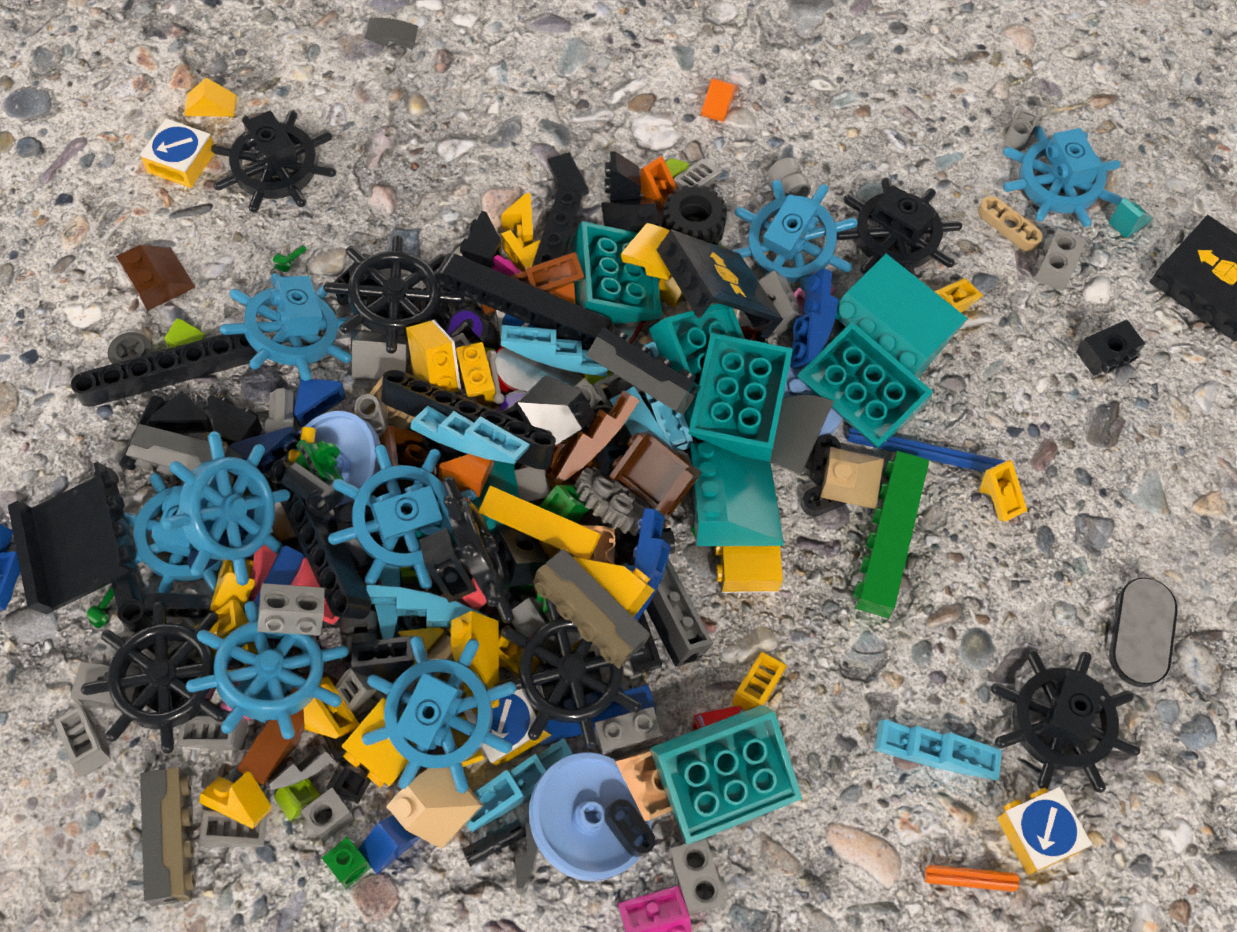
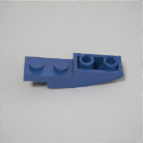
[791,268,838,369]
[623,508,671,620]

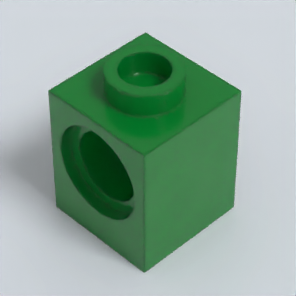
[540,485,589,523]
[321,837,371,889]

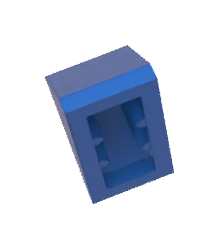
[294,378,346,428]
[358,815,421,875]

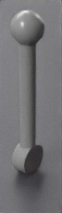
[486,350,505,404]

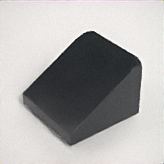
[326,761,371,804]

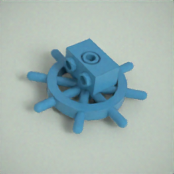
[1003,126,1122,227]
[732,180,858,292]
[220,273,352,381]
[161,431,290,586]
[328,444,476,590]
[124,473,255,594]
[186,601,349,739]
[362,636,516,793]

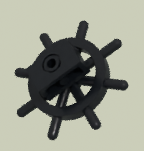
[211,110,336,213]
[837,177,963,277]
[323,235,465,354]
[419,476,514,623]
[493,598,647,748]
[81,601,245,754]
[991,648,1141,793]

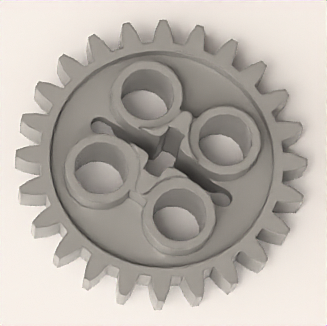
[574,467,654,536]

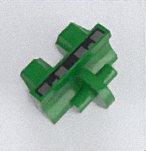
[295,440,344,482]

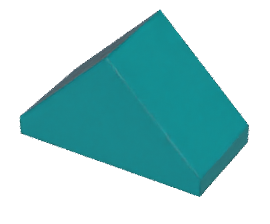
[1108,197,1154,239]

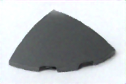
[766,395,834,476]

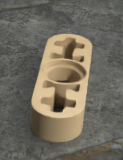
[978,196,1043,252]

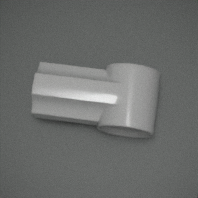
[265,388,297,434]

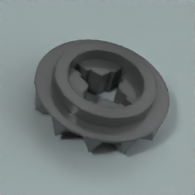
[107,332,152,364]

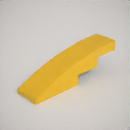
[479,486,601,560]

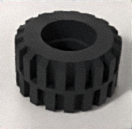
[662,184,727,245]

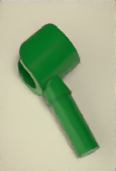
[273,245,307,272]
[87,587,114,629]

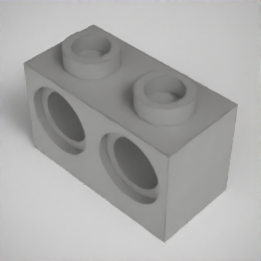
[1034,228,1087,291]
[257,583,324,636]
[594,707,662,758]
[668,838,728,916]

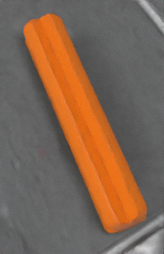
[925,865,1019,892]

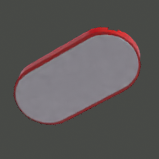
[489,347,584,394]

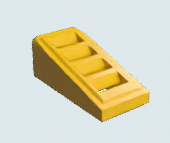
[732,651,787,711]

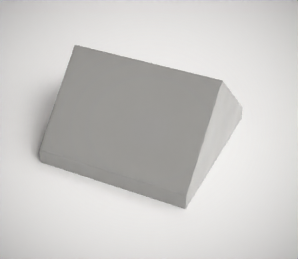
[352,331,410,382]

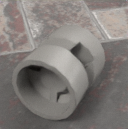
[767,158,811,198]

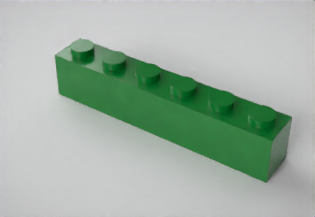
[853,451,930,619]

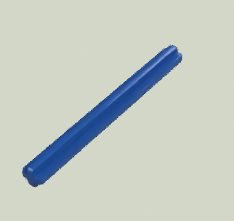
[847,426,1005,472]

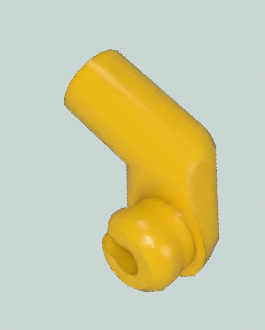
[288,427,316,462]

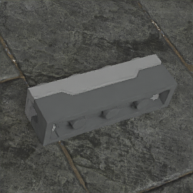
[126,424,243,486]

